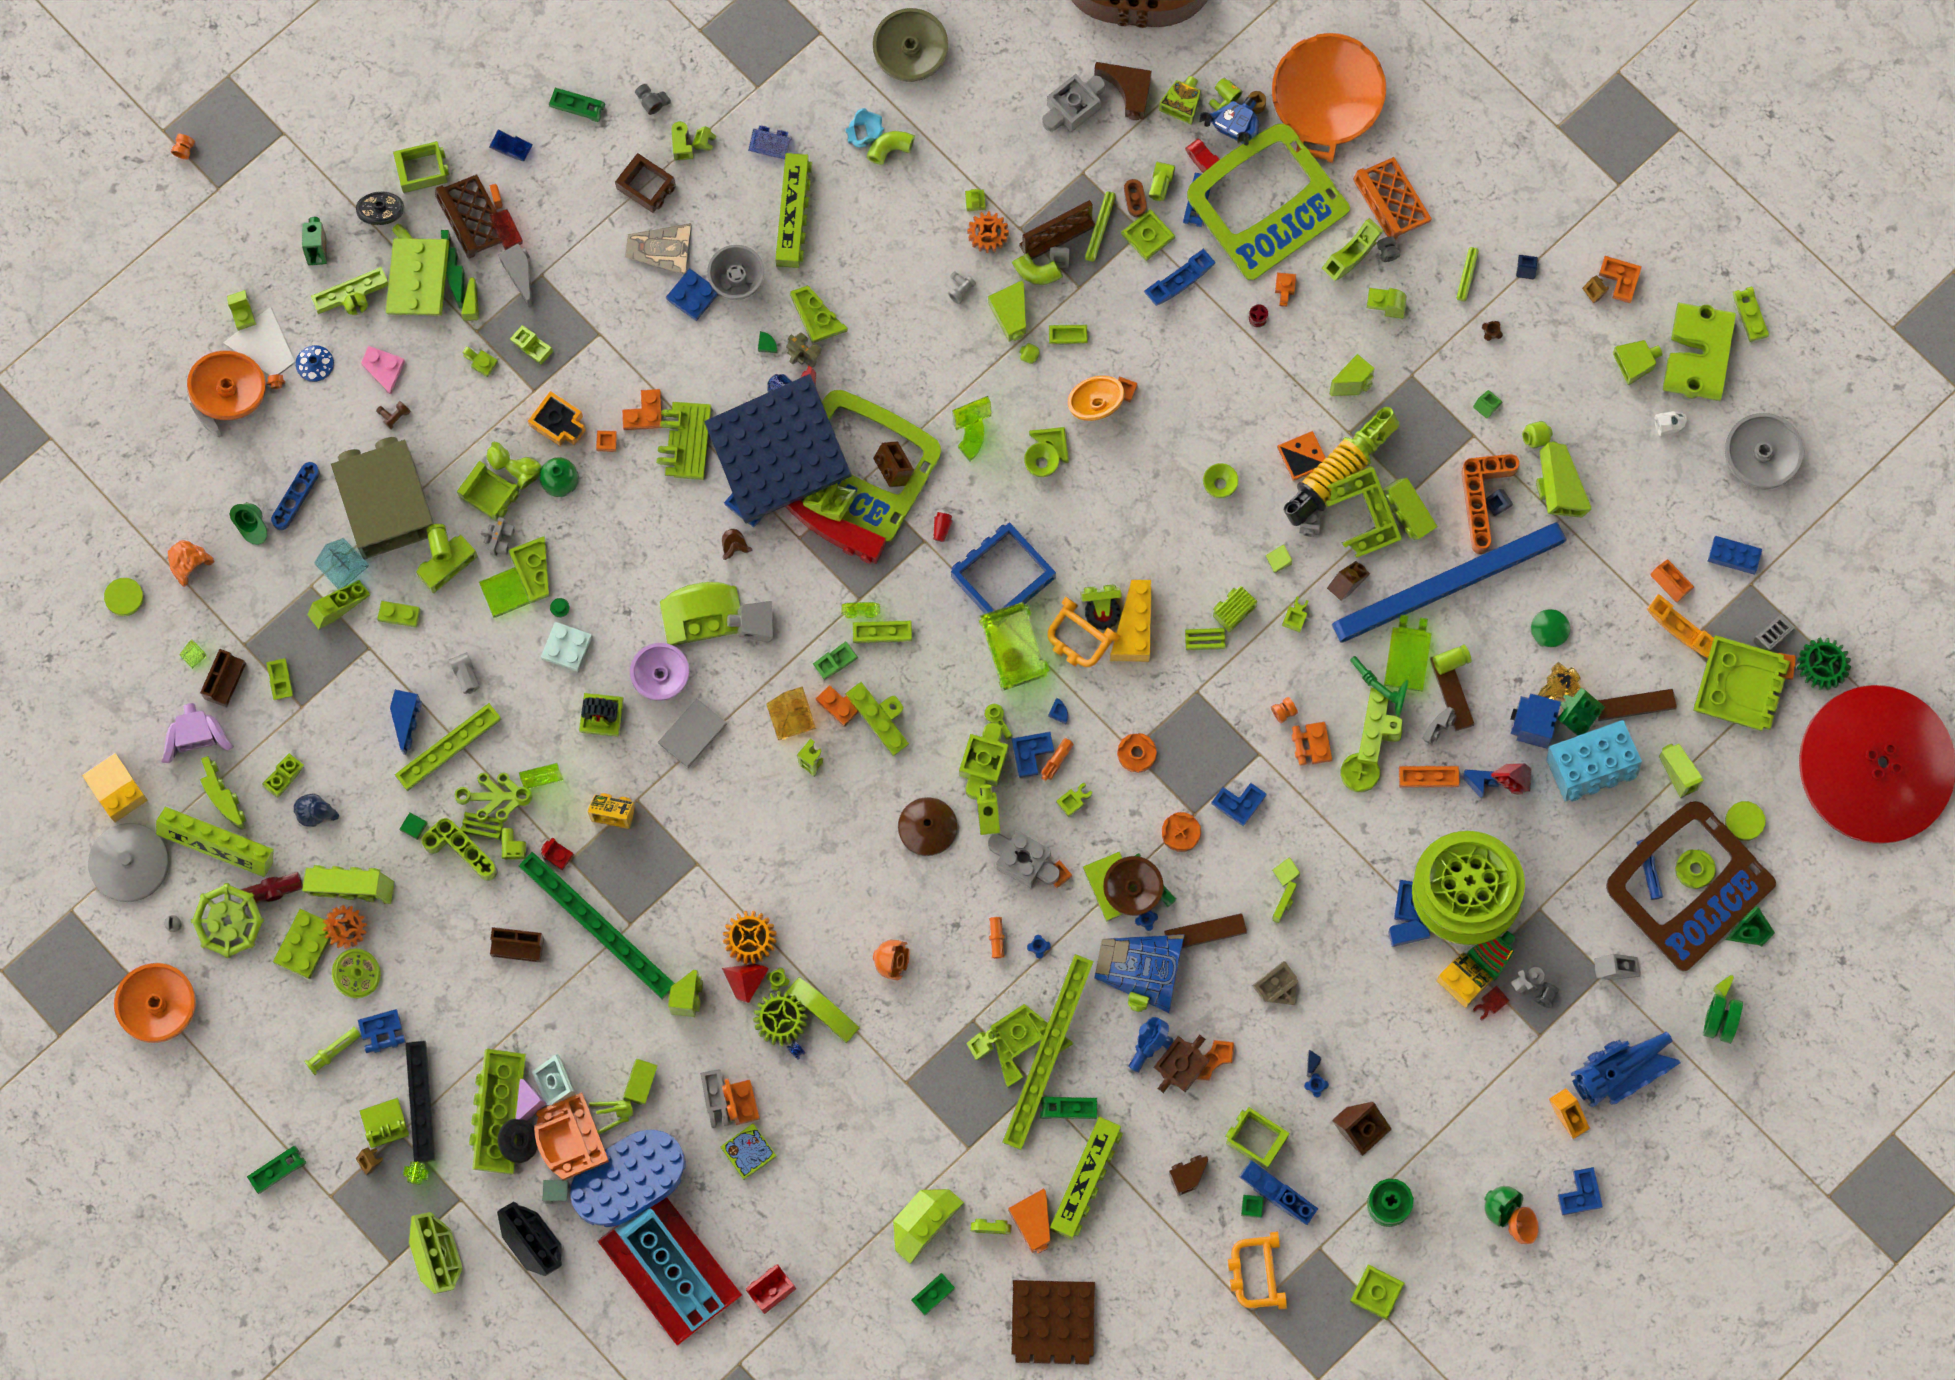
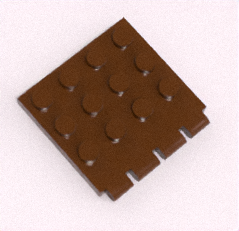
[1011,1280,1095,1365]

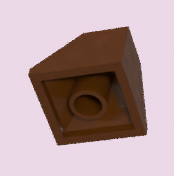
[1332,1102,1392,1156]

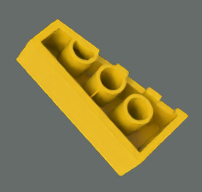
[1110,579,1151,662]

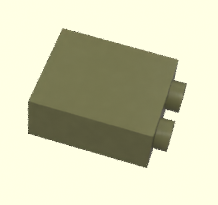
[331,437,434,560]

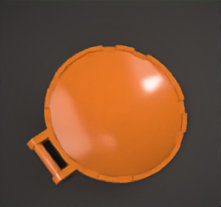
[1272,33,1386,163]

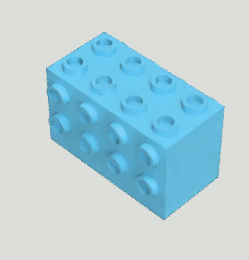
[1546,720,1642,802]

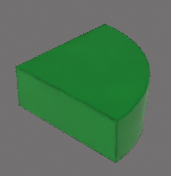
[758,331,777,353]

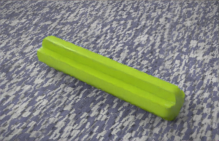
[1456,247,1479,302]

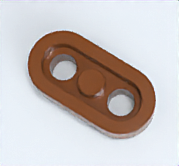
[1124,179,1147,217]

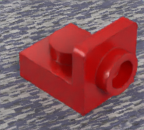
[541,838,574,871]

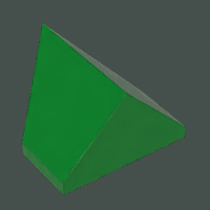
[1725,906,1775,947]

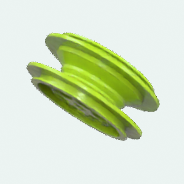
[1412,831,1525,945]

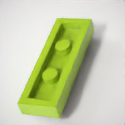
[853,620,912,643]

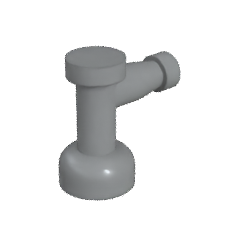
[948,271,976,304]

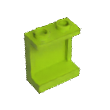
[457,461,519,521]

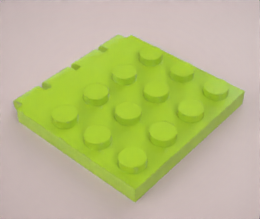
[1693,635,1790,731]

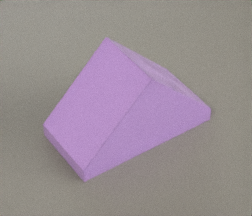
[516,1079,547,1121]

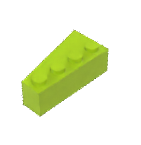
[302,865,395,904]

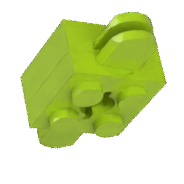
[959,723,1009,800]

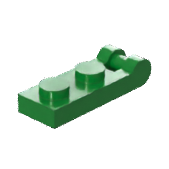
[549,87,605,122]
[1040,1097,1097,1119]
[247,1146,306,1194]

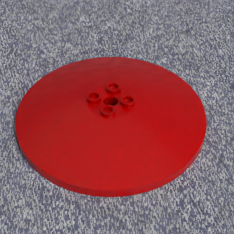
[1799,685,1955,844]

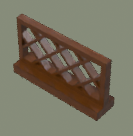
[435,174,510,259]
[1019,200,1095,260]

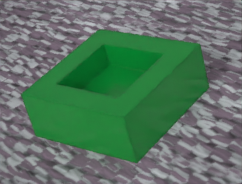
[400,812,428,840]
[1241,1195,1264,1218]

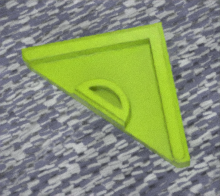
[1029,427,1069,463]

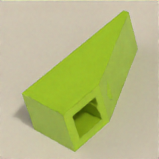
[307,580,370,630]

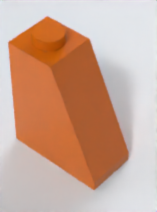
[1008,1188,1050,1254]

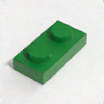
[911,1273,955,1316]

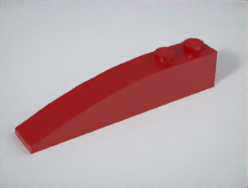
[785,500,886,564]

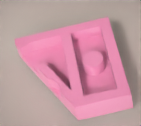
[361,346,405,394]

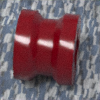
[1249,304,1268,327]

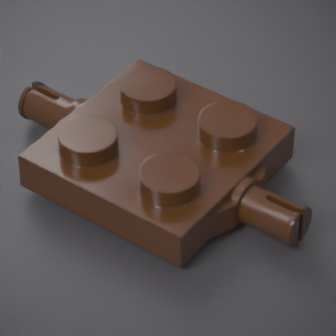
[1153,1034,1210,1094]

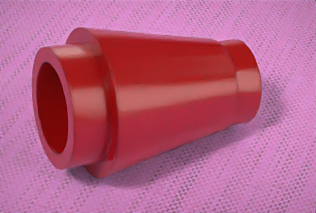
[933,512,953,542]

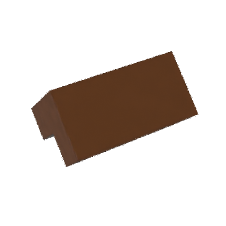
[200,649,246,708]
[490,927,544,963]

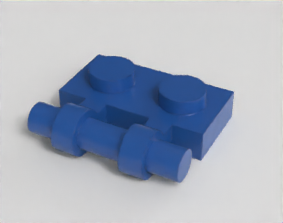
[358,1009,406,1053]

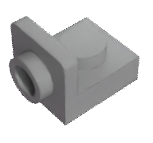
[1299,510,1321,537]

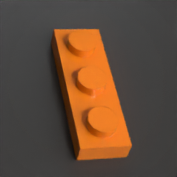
[1399,766,1459,788]

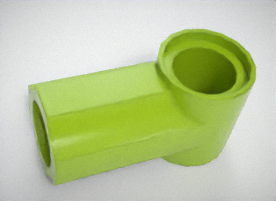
[1149,161,1175,201]

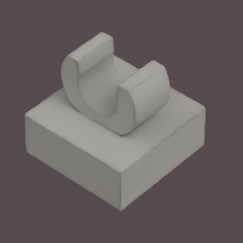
[1050,246,1069,268]

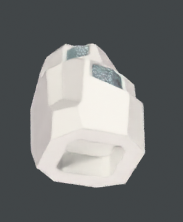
[1654,411,1687,436]

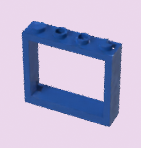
[951,522,1056,627]

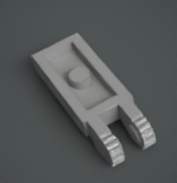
[700,1069,729,1128]

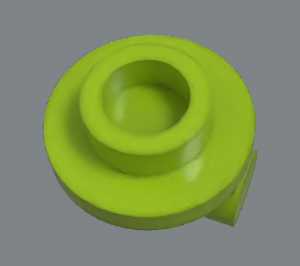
[1128,992,1150,1012]

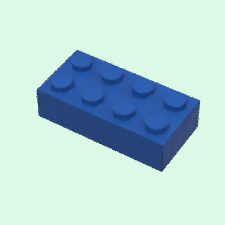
[1707,536,1762,575]

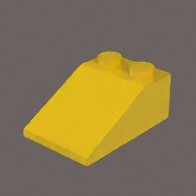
[82,753,148,823]

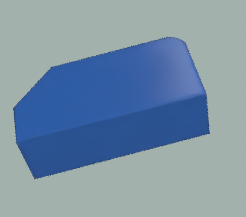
[1388,920,1430,947]

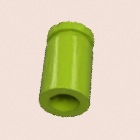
[426,524,452,562]
[1433,644,1472,675]

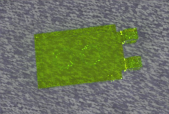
[1384,615,1432,692]

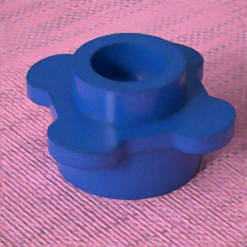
[1135,911,1158,931]
[1027,935,1051,959]
[1304,1073,1329,1098]

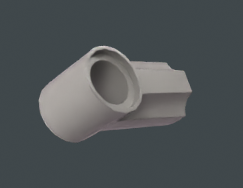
[449,652,480,694]

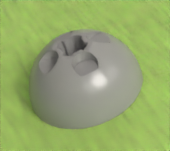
[707,245,764,300]

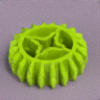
[753,991,808,1046]

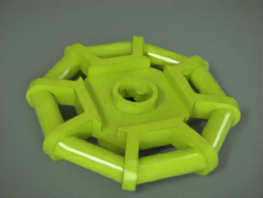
[191,883,264,958]

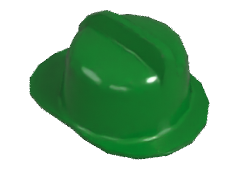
[229,502,267,545]

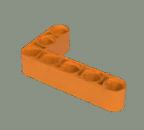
[1461,454,1519,554]

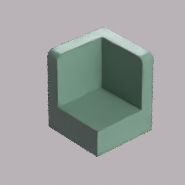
[542,1180,570,1204]

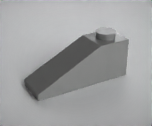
[498,244,532,307]

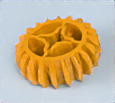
[723,911,777,964]

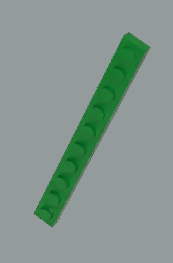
[518,852,675,999]

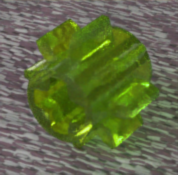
[403,1161,429,1185]

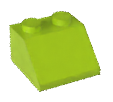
[1329,354,1375,396]

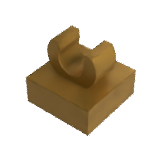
[1582,275,1609,303]
[356,1147,383,1175]

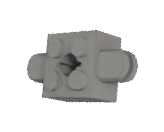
[1042,74,1105,132]
[988,830,1059,889]

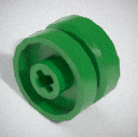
[1703,994,1743,1044]
[1367,1178,1414,1227]

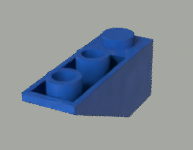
[390,689,422,755]

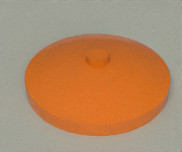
[187,351,266,420]
[114,963,196,1043]

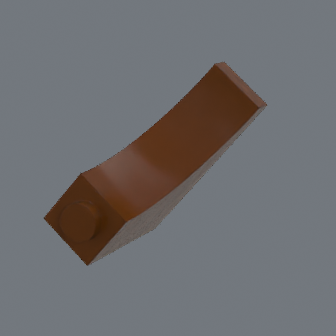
[1094,62,1152,120]

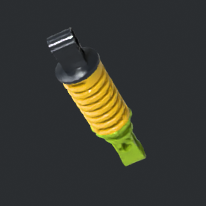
[1283,407,1399,526]

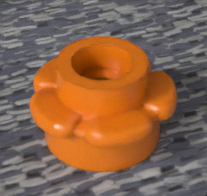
[266,374,285,389]

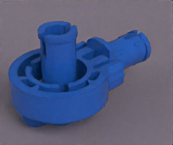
[1128,1017,1174,1073]

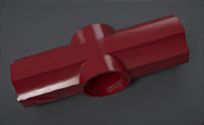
[240,872,303,907]

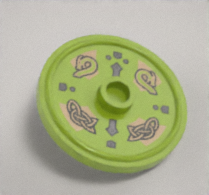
[332,948,381,999]

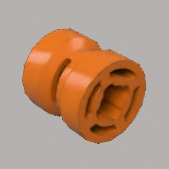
[171,134,195,160]
[1271,697,1298,723]

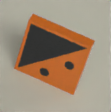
[1277,431,1325,481]

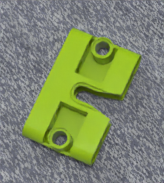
[1663,302,1736,401]

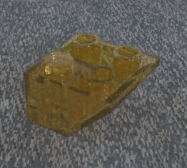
[766,686,816,741]

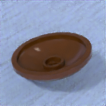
[898,797,957,856]
[1103,856,1164,916]

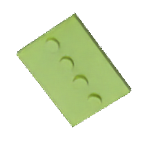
[386,238,449,316]

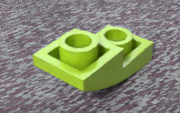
[262,753,304,798]

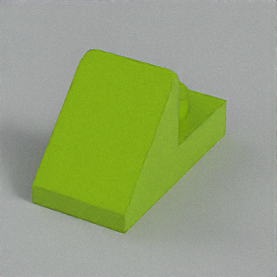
[227,290,256,331]

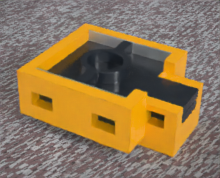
[528,391,586,447]

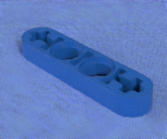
[271,462,320,530]

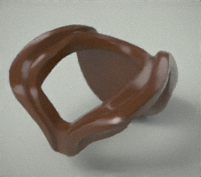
[722,528,753,560]

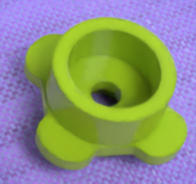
[766,968,790,991]

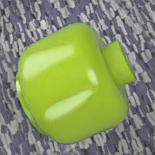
[1019,343,1040,364]

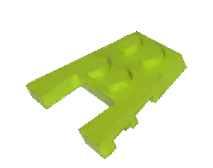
[990,1004,1073,1087]

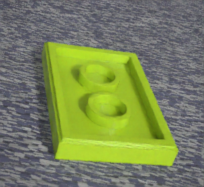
[1083,851,1136,922]

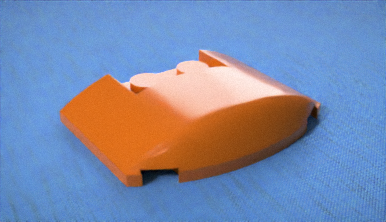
[534,1093,609,1180]

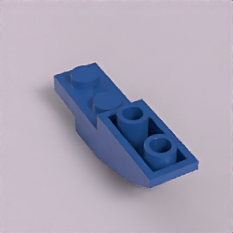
[1239,1160,1318,1225]

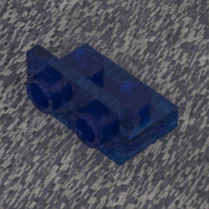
[748,125,792,160]

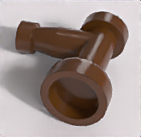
[376,401,411,430]

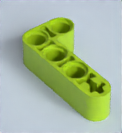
[422,818,497,881]

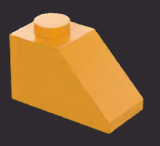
[1549,1088,1590,1139]

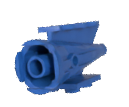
[1571,1032,1681,1108]

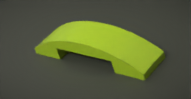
[786,977,860,1043]

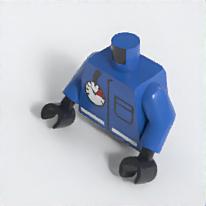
[1199,97,1259,146]

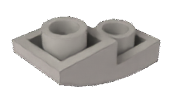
[1422,707,1456,745]

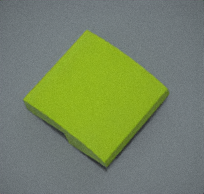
[803,483,856,521]

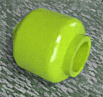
[1522,421,1553,448]

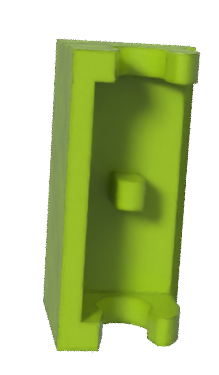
[797,738,823,777]
[622,1059,658,1105]

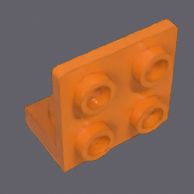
[722,1079,760,1125]

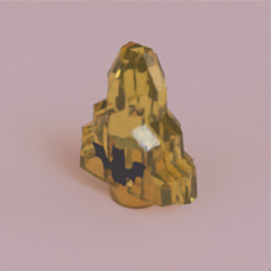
[1538,662,1581,700]

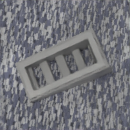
[1753,614,1795,651]

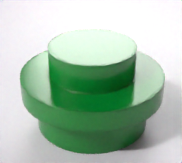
[550,598,570,618]

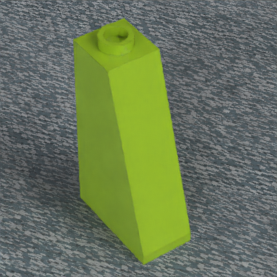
[1539,441,1592,518]

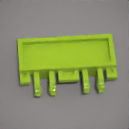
[656,402,711,480]

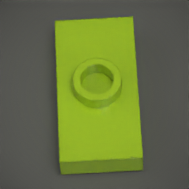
[1272,881,1297,923]

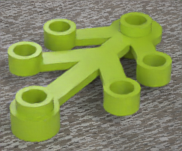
[454,773,532,822]

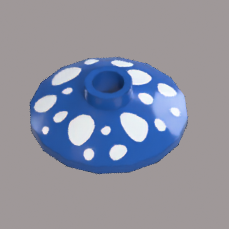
[295,345,334,382]

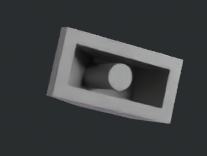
[1594,954,1640,980]

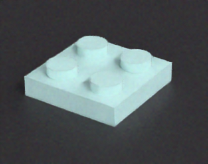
[541,622,592,672]

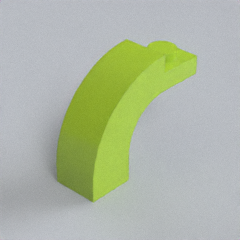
[1322,218,1383,281]

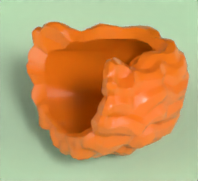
[168,540,215,587]

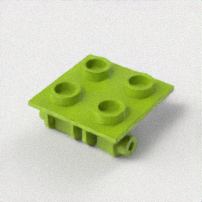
[359,1098,410,1148]

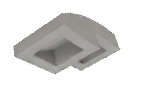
[189,402,222,437]

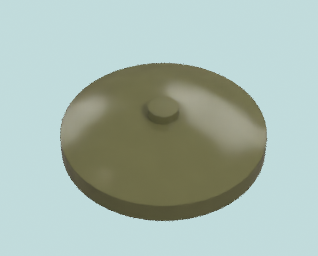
[873,8,948,82]

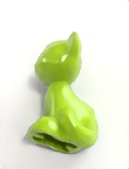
[486,441,542,490]

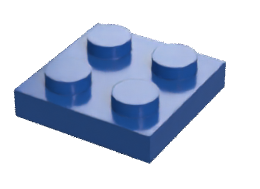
[666,268,718,321]

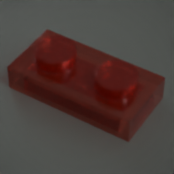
[490,209,523,250]

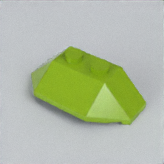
[893,1189,964,1264]
[409,1212,463,1294]

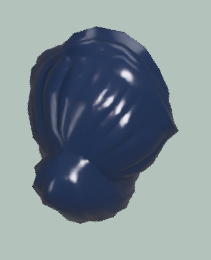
[293,794,339,827]

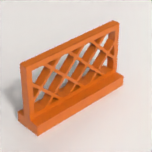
[1353,157,1432,240]

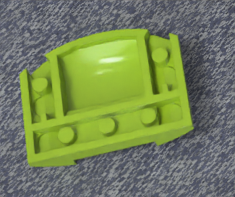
[660,582,740,646]

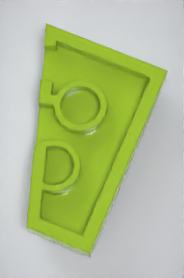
[790,285,848,344]

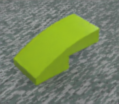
[510,325,553,365]
[266,658,293,700]

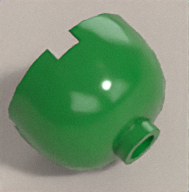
[540,457,579,497]
[1484,1186,1524,1228]

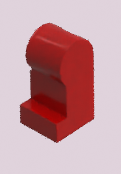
[1185,139,1220,173]

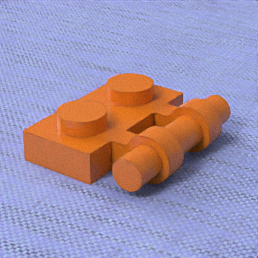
[1291,722,1332,766]

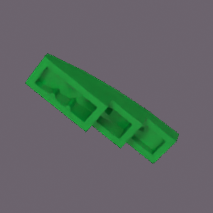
[441,230,465,308]

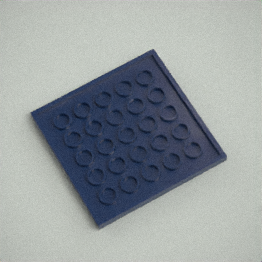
[704,374,852,524]

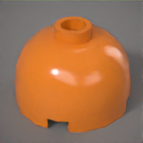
[873,939,910,981]

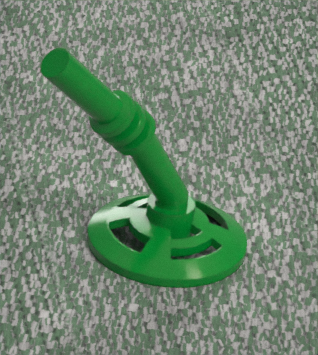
[1350,656,1409,718]

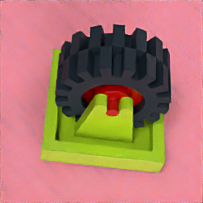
[1080,584,1122,630]
[579,693,624,737]

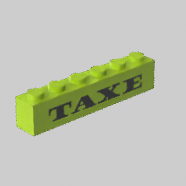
[775,153,812,268]
[156,806,274,877]
[1050,1116,1123,1240]

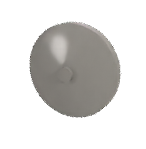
[1725,413,1804,489]
[88,823,169,902]

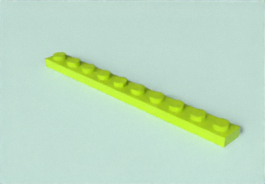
[1002,954,1094,1150]

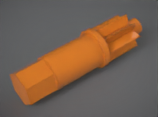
[1041,738,1074,781]

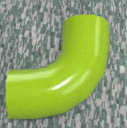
[866,131,915,165]
[1011,253,1063,285]

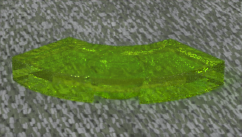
[958,409,984,462]

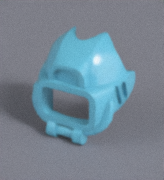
[845,108,884,148]

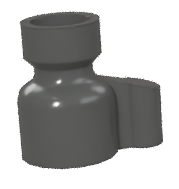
[635,84,671,115]

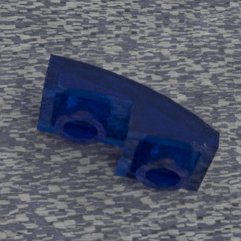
[489,129,533,161]

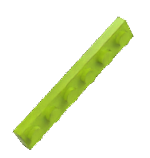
[394,703,502,791]

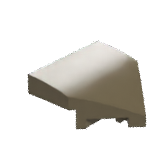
[1252,961,1298,1005]

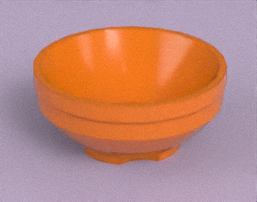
[1508,1207,1539,1244]

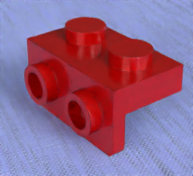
[746,1264,797,1314]

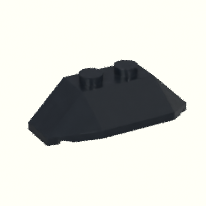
[497,1201,562,1276]

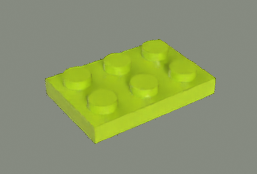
[273,909,330,980]

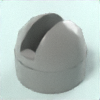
[164,915,181,932]

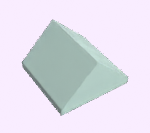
[532,1054,576,1107]

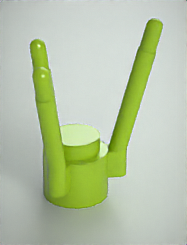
[589,1100,633,1135]

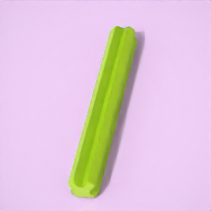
[1085,191,1116,262]

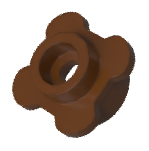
[1482,321,1503,341]

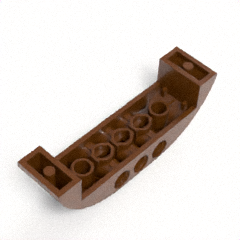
[1071,0,1208,28]

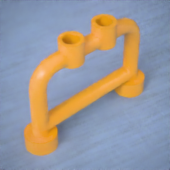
[1047,597,1121,667]
[1228,1231,1287,1310]

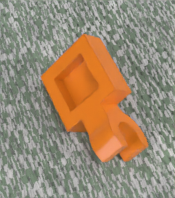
[1275,272,1296,307]

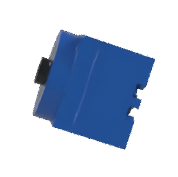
[1510,693,1561,749]

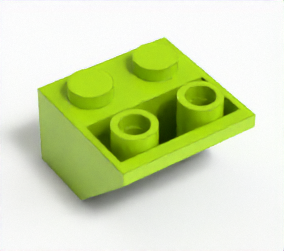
[668,969,703,1017]

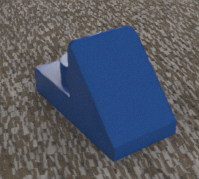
[1463,769,1502,798]

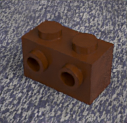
[873,441,914,487]

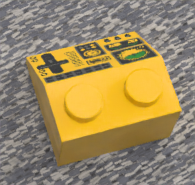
[588,793,635,829]
[1436,952,1493,1008]

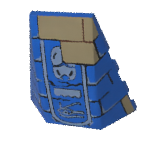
[1094,935,1184,1013]

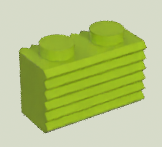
[1213,586,1258,633]

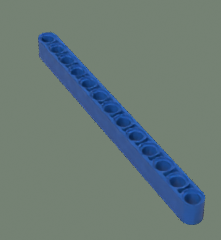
[1332,522,1567,643]

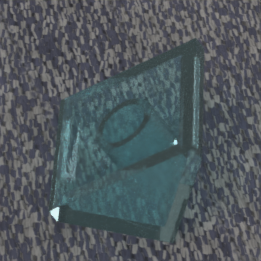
[314,538,369,590]

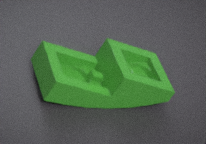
[813,641,858,680]

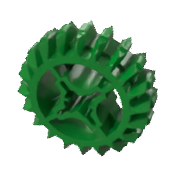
[1797,637,1851,690]

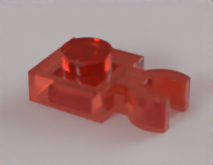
[1473,985,1510,1021]

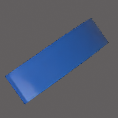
[1144,248,1216,306]

